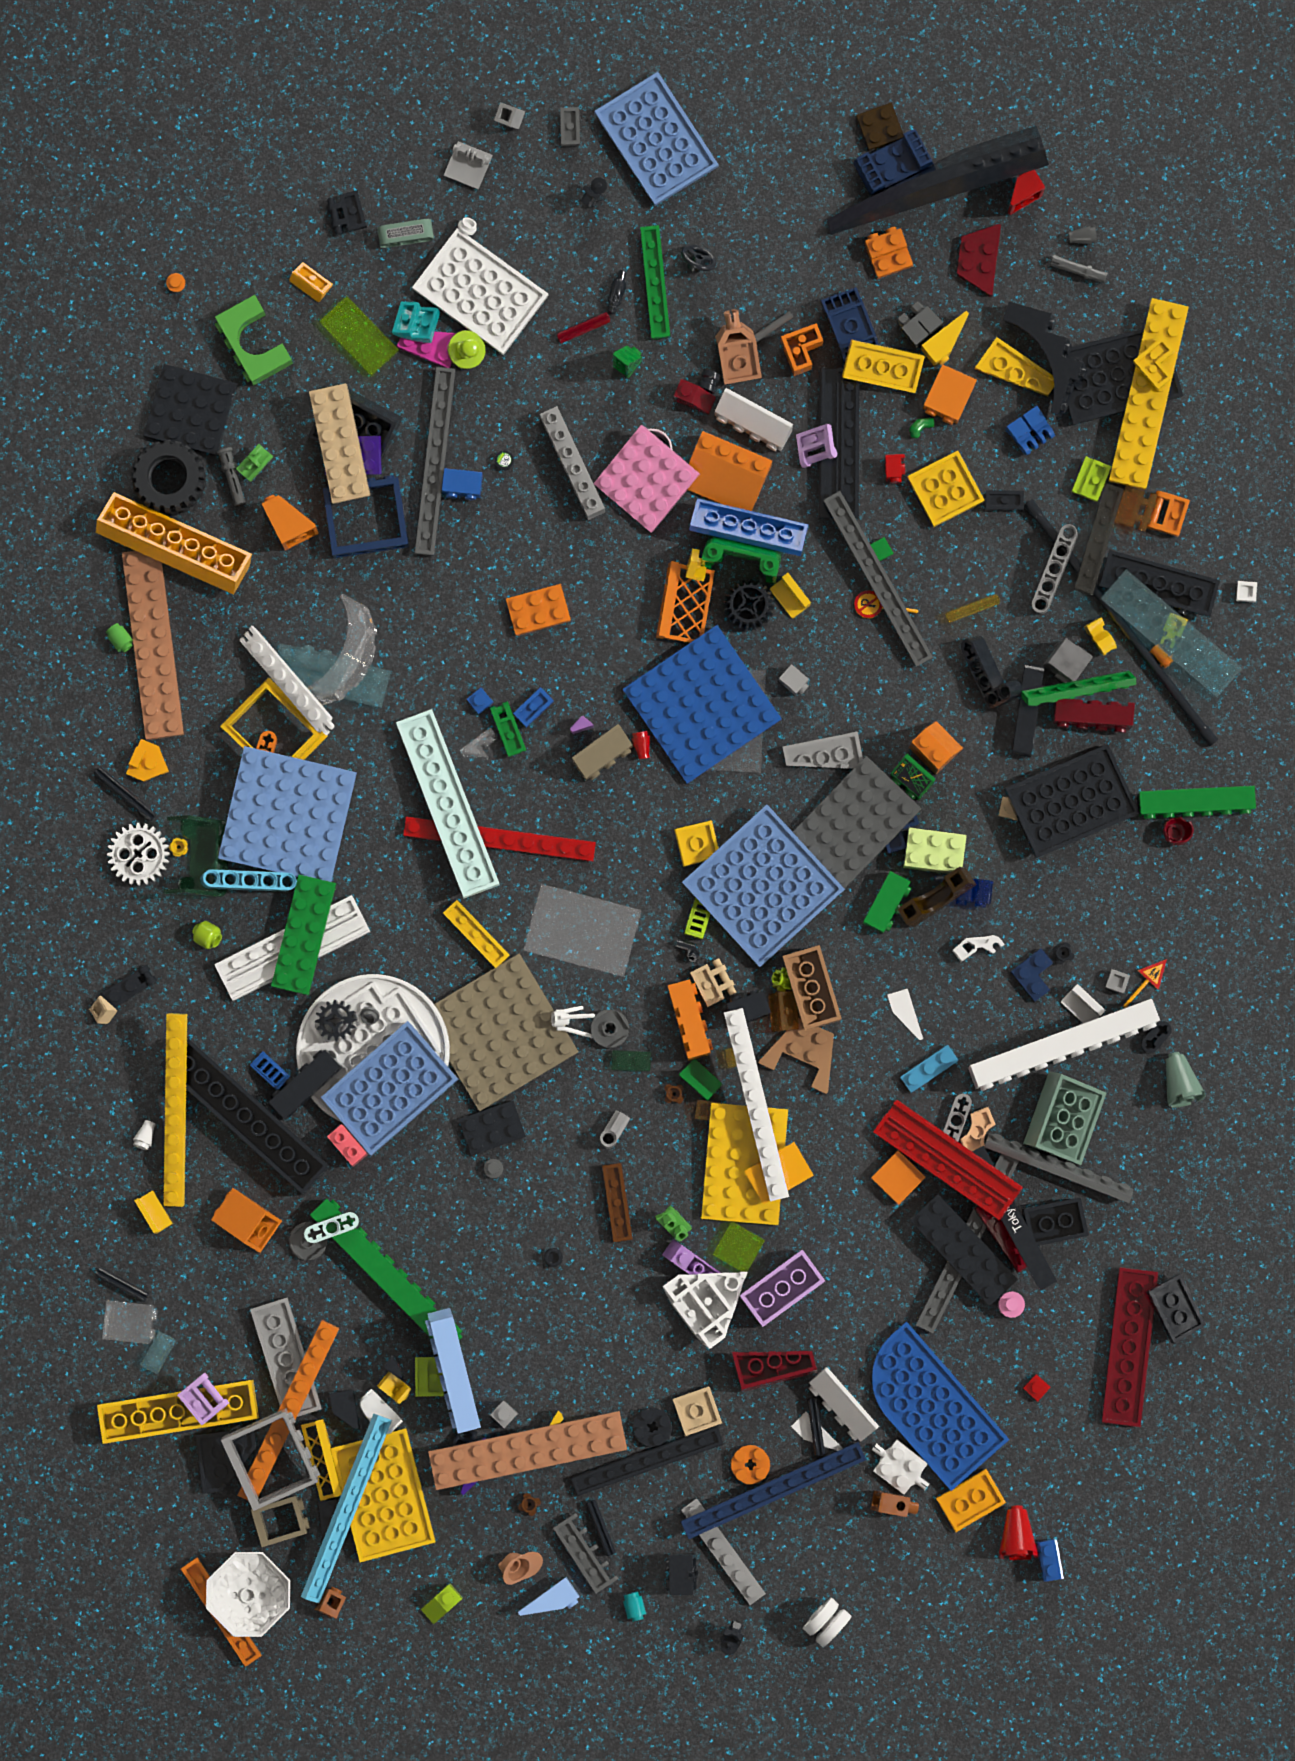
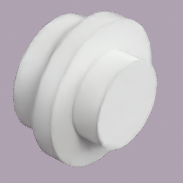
[458,218,476,235]

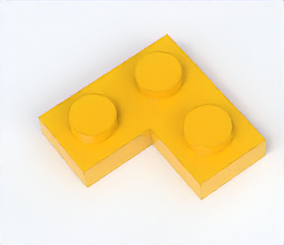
[1133,336,1175,391]

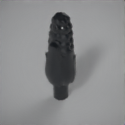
[608,270,626,314]

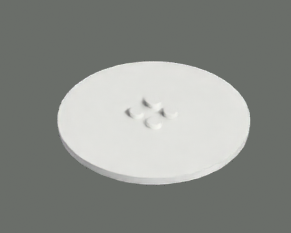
[296,974,450,1121]

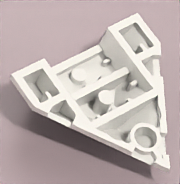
[663,1272,747,1349]

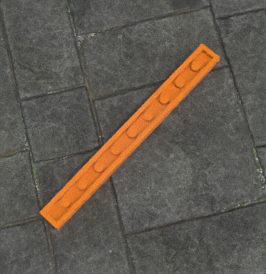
[237,1320,339,1500]

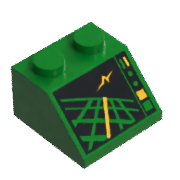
[890,754,936,801]

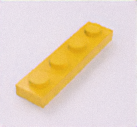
[443,900,510,968]

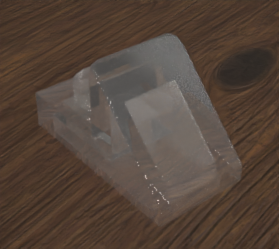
[460,728,496,760]

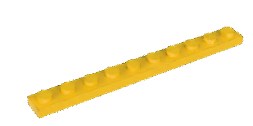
[164,1013,187,1207]

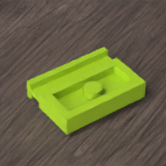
[1072,456,1112,502]
[415,1357,444,1397]

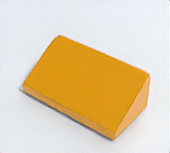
[289,262,333,302]

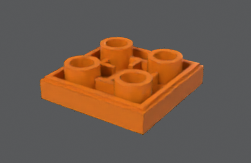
[871,1151,926,1205]

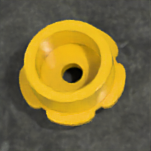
[169,838,188,857]

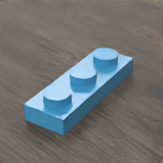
[900,1045,959,1093]

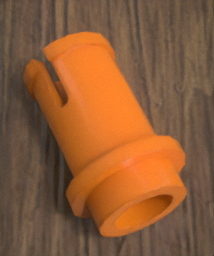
[1150,644,1174,668]

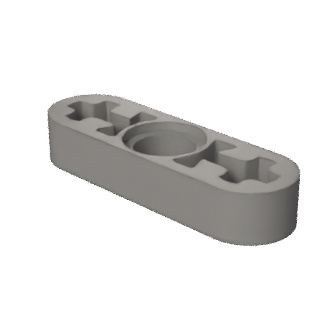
[943,1094,972,1142]

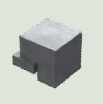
[1043,638,1093,683]

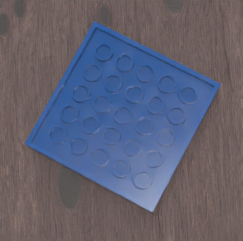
[623,625,782,784]

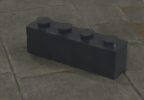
[269,1050,343,1119]

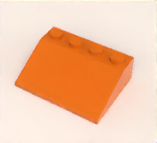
[687,431,772,511]

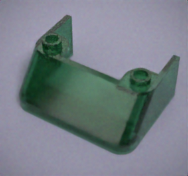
[164,815,228,897]

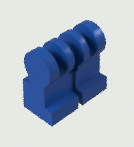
[1005,406,1055,456]

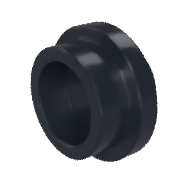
[544,1248,563,1267]

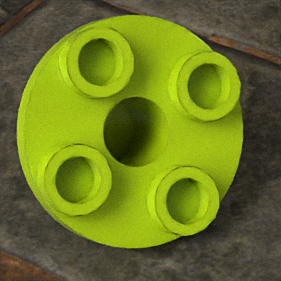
[447,331,485,369]

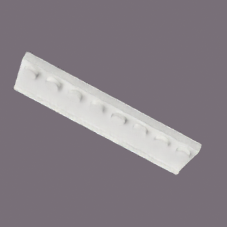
[214,895,370,1001]

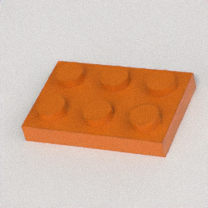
[506,584,571,636]

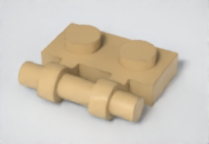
[690,959,737,1007]

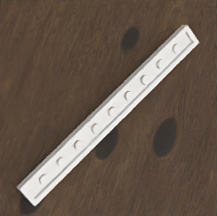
[724,1008,789,1201]

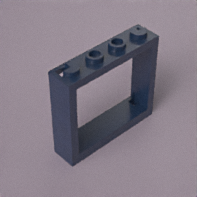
[323,475,409,558]

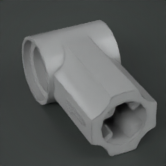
[600,1110,630,1149]

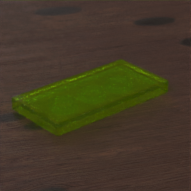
[319,296,399,377]

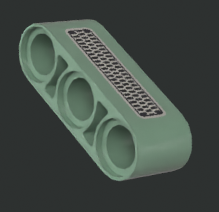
[377,219,434,248]

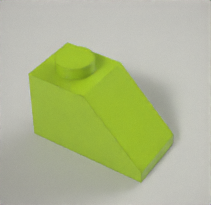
[421,1583,463,1624]

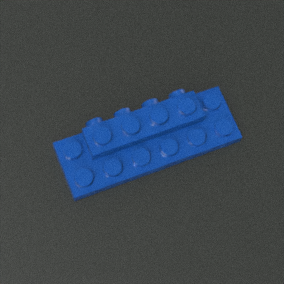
[689,498,809,556]

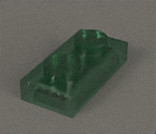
[612,1050,651,1072]

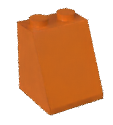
[261,495,319,551]
[909,721,963,775]
[211,1188,282,1253]

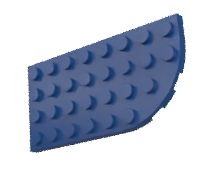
[872,1322,1010,1491]

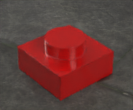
[1023,1374,1051,1402]

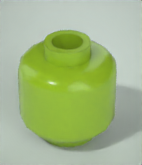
[192,921,222,949]

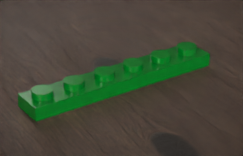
[640,225,670,340]
[1021,671,1136,706]

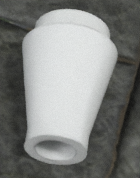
[133,1120,156,1150]

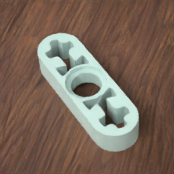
[304,1212,359,1243]

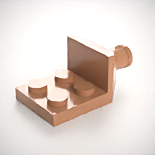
[715,310,762,384]

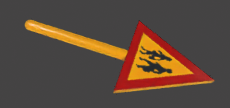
[1123,959,1167,1008]

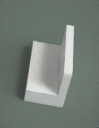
[1061,984,1106,1024]

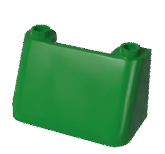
[701,535,782,585]

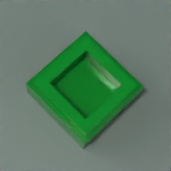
[870,537,894,561]

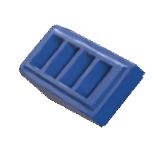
[250,1051,291,1090]

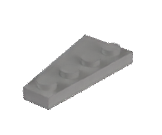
[782,732,863,769]

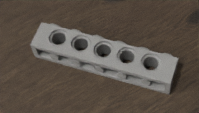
[540,406,605,520]

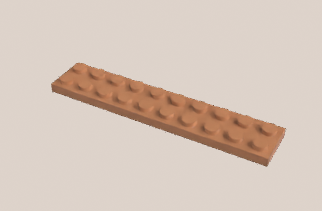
[122,551,184,740]
[428,1411,627,1490]

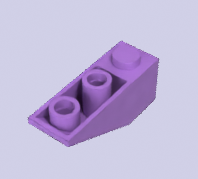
[662,1240,720,1275]

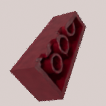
[1053,699,1135,733]
[732,1351,817,1392]

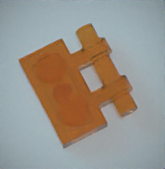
[1114,486,1158,531]

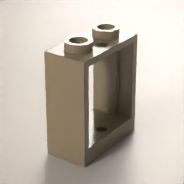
[251,1495,310,1547]

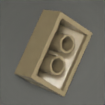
[572,724,632,781]

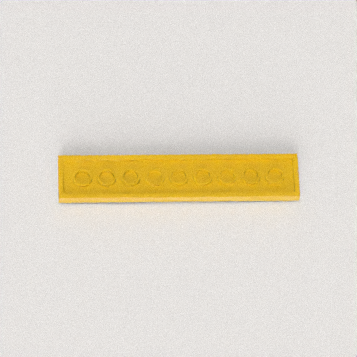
[1109,298,1189,490]

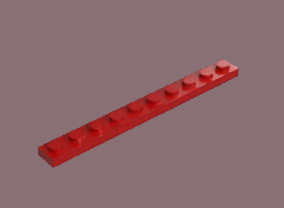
[403,817,596,862]

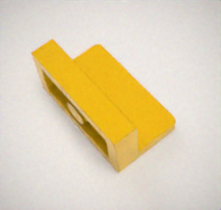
[770,573,811,619]
[134,1191,173,1234]

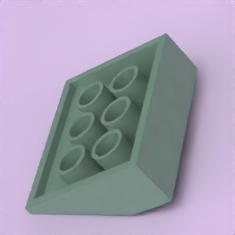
[1023,1071,1107,1165]

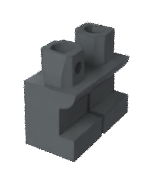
[897,302,943,349]

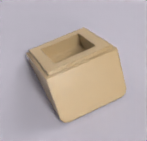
[89,996,117,1024]

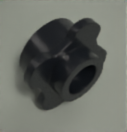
[1052,942,1074,964]

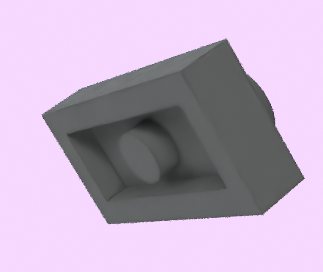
[560,107,580,147]

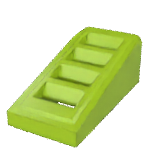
[684,898,710,940]

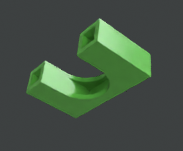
[215,295,293,386]

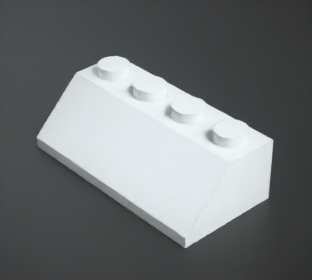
[715,388,793,451]
[809,1367,879,1442]

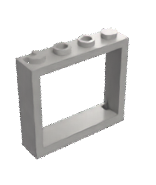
[221,1408,320,1511]

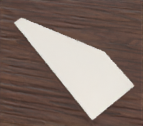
[888,989,923,1040]
[791,1412,843,1451]

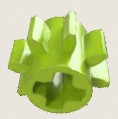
[771,967,792,992]

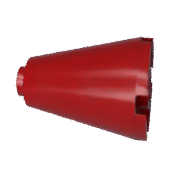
[999,1505,1038,1560]

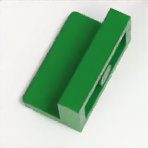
[679,1059,722,1101]

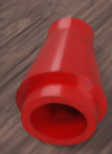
[631,731,650,759]

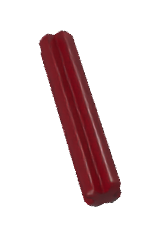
[557,312,610,343]

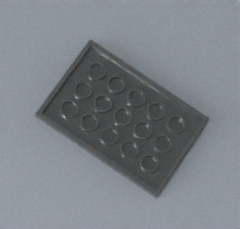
[793,756,922,889]

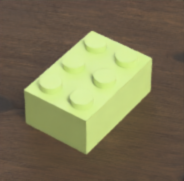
[903,828,967,874]

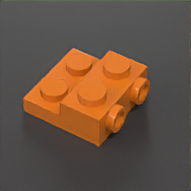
[865,227,913,279]

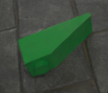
[613,346,642,378]

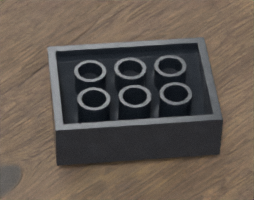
[308,383,403,460]

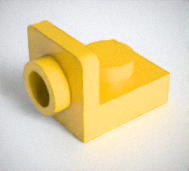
[686,548,706,581]

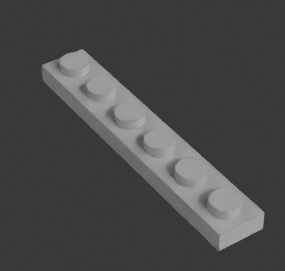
[681,1498,766,1605]

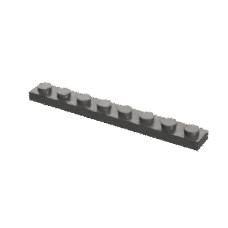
[984,1133,1133,1203]

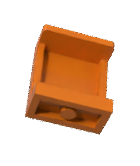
[923,364,977,425]

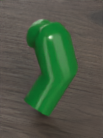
[909,418,934,438]

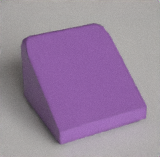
[570,716,594,734]

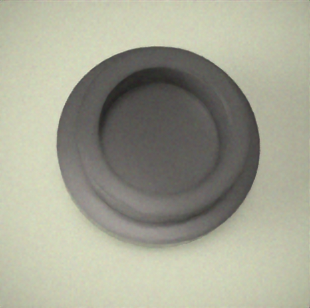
[360,1007,380,1025]
[484,1159,503,1178]

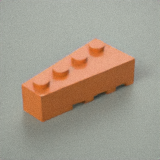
[668,979,713,1061]

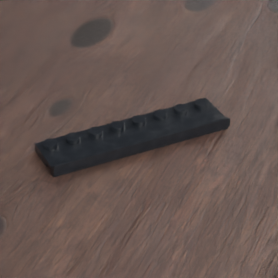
[818,368,860,519]

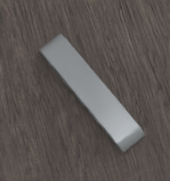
[1032,524,1078,614]

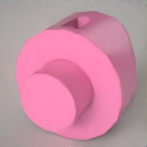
[998,1292,1025,1318]

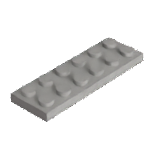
[250,1298,322,1417]

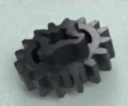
[315,1000,358,1042]

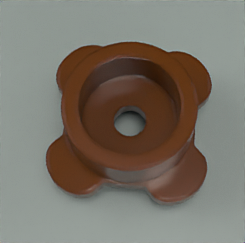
[665,1084,684,1104]
[518,1493,541,1516]

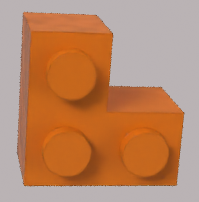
[780,323,823,376]

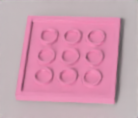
[594,425,700,533]

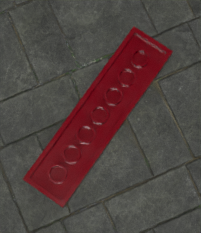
[1101,1267,1158,1427]

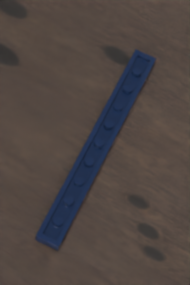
[680,1442,866,1539]

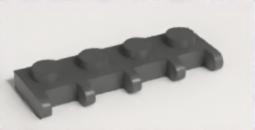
[553,1513,619,1594]

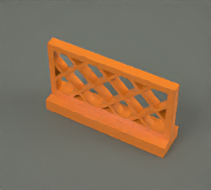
[656,561,715,643]

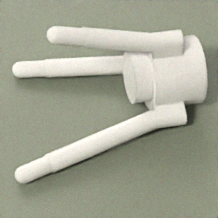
[551,1006,595,1038]

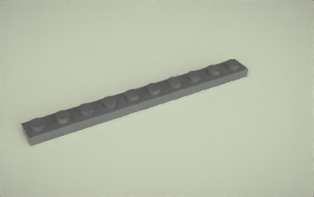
[415,367,456,556]
[823,491,933,667]
[915,1154,1019,1334]

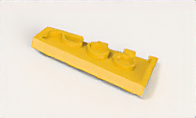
[975,337,1054,397]

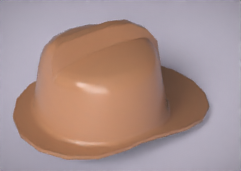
[498,1552,543,1585]

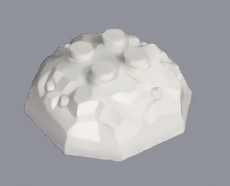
[206,1552,290,1637]

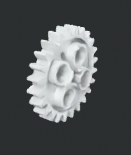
[107,823,170,886]

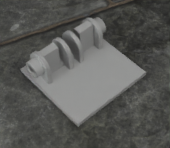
[444,141,493,190]

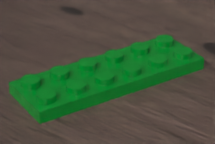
[271,874,336,996]

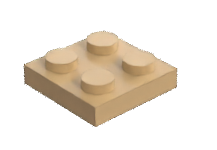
[673,1386,722,1436]

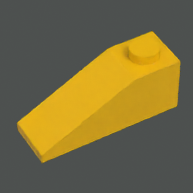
[921,311,969,367]

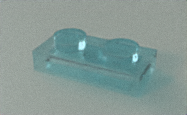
[141,1331,177,1375]

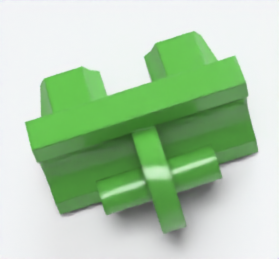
[236,444,273,482]
[655,1205,692,1242]

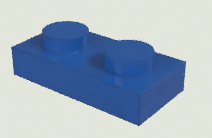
[513,687,554,728]

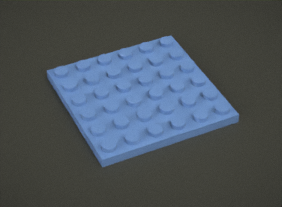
[218,746,357,882]
[682,805,845,967]

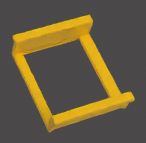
[220,678,328,760]

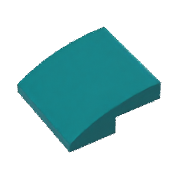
[392,301,440,343]

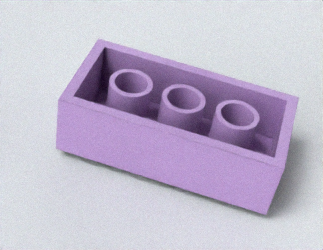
[740,1250,825,1327]

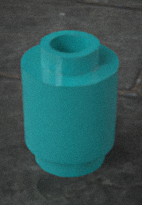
[623,1592,646,1622]

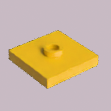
[674,820,719,867]

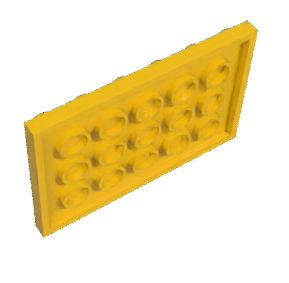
[701,1103,788,1225]
[331,1428,436,1562]

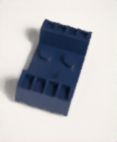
[853,129,934,196]
[821,287,879,365]

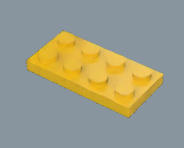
[842,340,925,393]

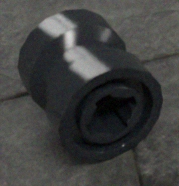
[698,369,721,394]

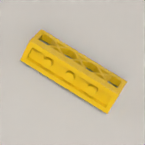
[301,1419,342,1501]

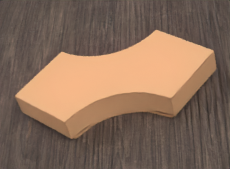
[960,1107,995,1151]

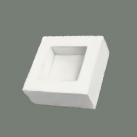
[1236,581,1257,602]

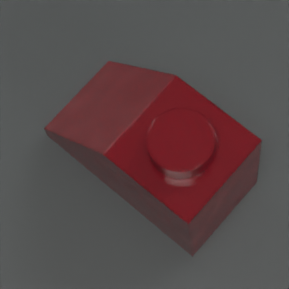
[674,379,716,415]

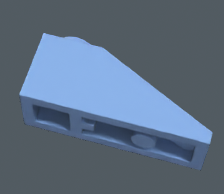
[518,1577,579,1616]

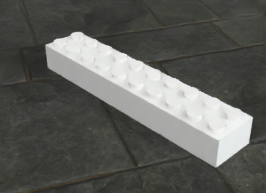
[968,999,1160,1091]

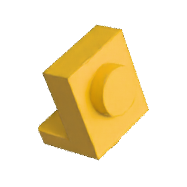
[377,1371,411,1404]

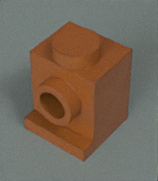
[314,1587,346,1619]

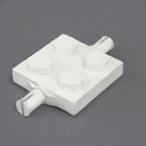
[872,1440,929,1495]

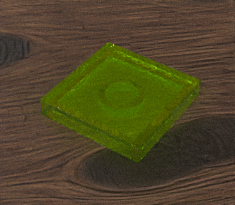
[712,1221,765,1272]

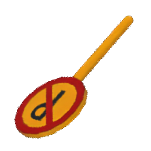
[854,591,918,618]

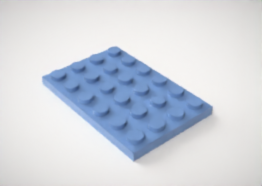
[594,72,719,206]
[321,1021,459,1156]

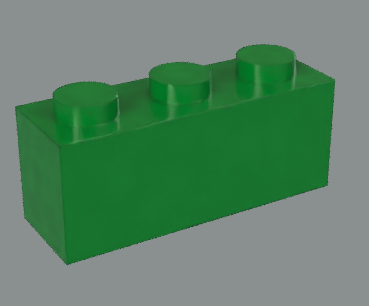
[863,871,911,934]

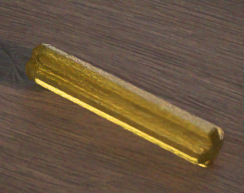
[945,594,1000,623]

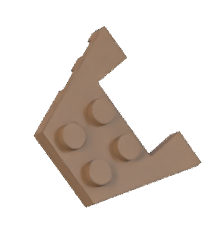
[758,1018,834,1094]

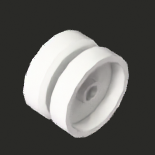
[803,1597,852,1648]

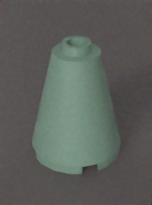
[1165,1052,1206,1108]

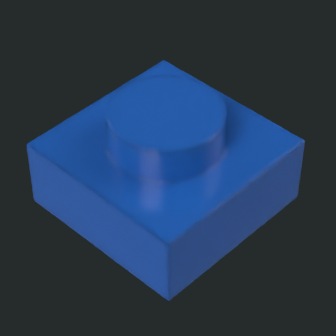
[466,688,493,715]

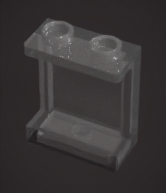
[102,1300,158,1344]

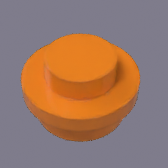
[166,273,185,292]

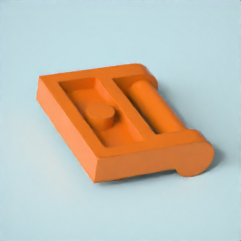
[1146,491,1190,537]

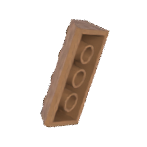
[783,945,842,1030]

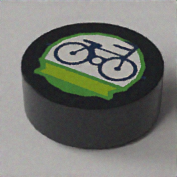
[495,451,514,471]

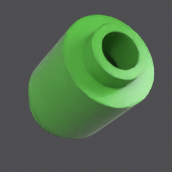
[106,623,133,652]

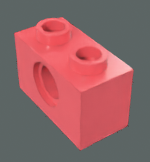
[327,1124,368,1167]

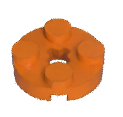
[731,1445,770,1484]

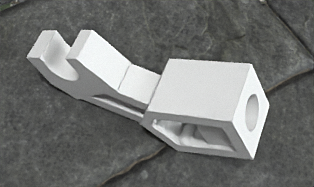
[952,935,1005,962]

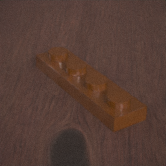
[602,1163,633,1242]

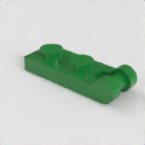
[490,701,526,757]

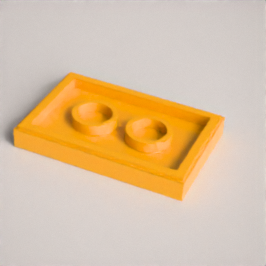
[744,1142,814,1205]
[936,1469,1006,1532]

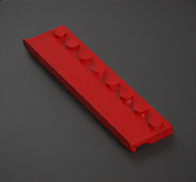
[873,1100,1023,1221]

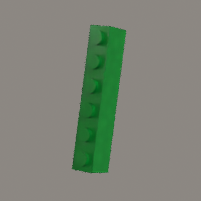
[1138,786,1256,819]

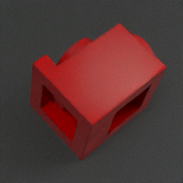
[885,454,905,484]

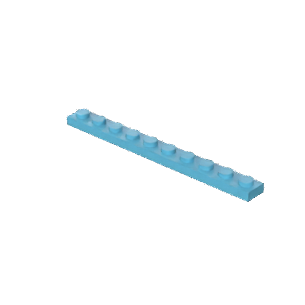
[301,1414,392,1603]

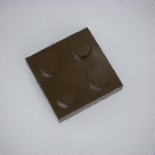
[856,102,903,151]

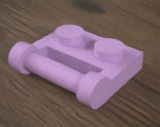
[796,424,837,468]
[177,1373,229,1425]

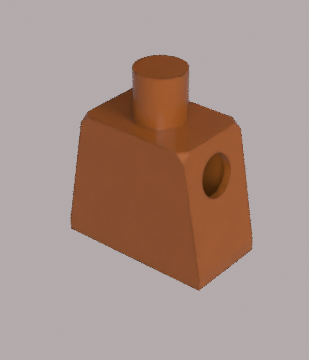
[870,1490,919,1517]

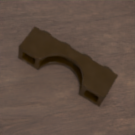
[898,866,976,927]

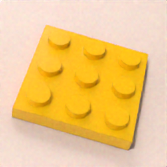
[907,451,985,527]

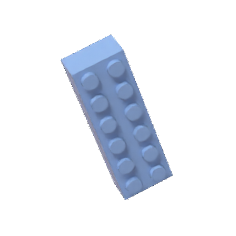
[425,1308,481,1433]

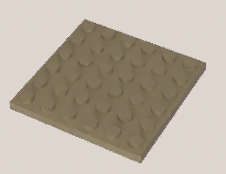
[434,953,579,1112]

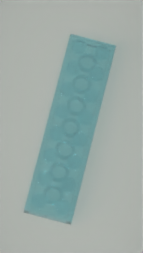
[1101,569,1242,697]

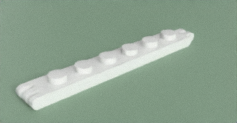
[240,626,335,735]

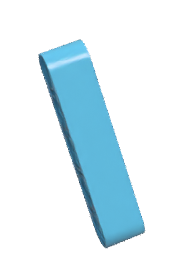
[200,870,297,892]

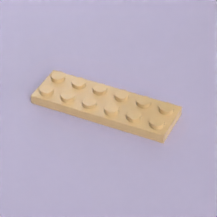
[309,383,370,504]

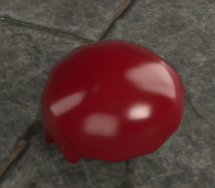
[1162,817,1194,846]

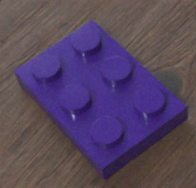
[325,436,382,475]

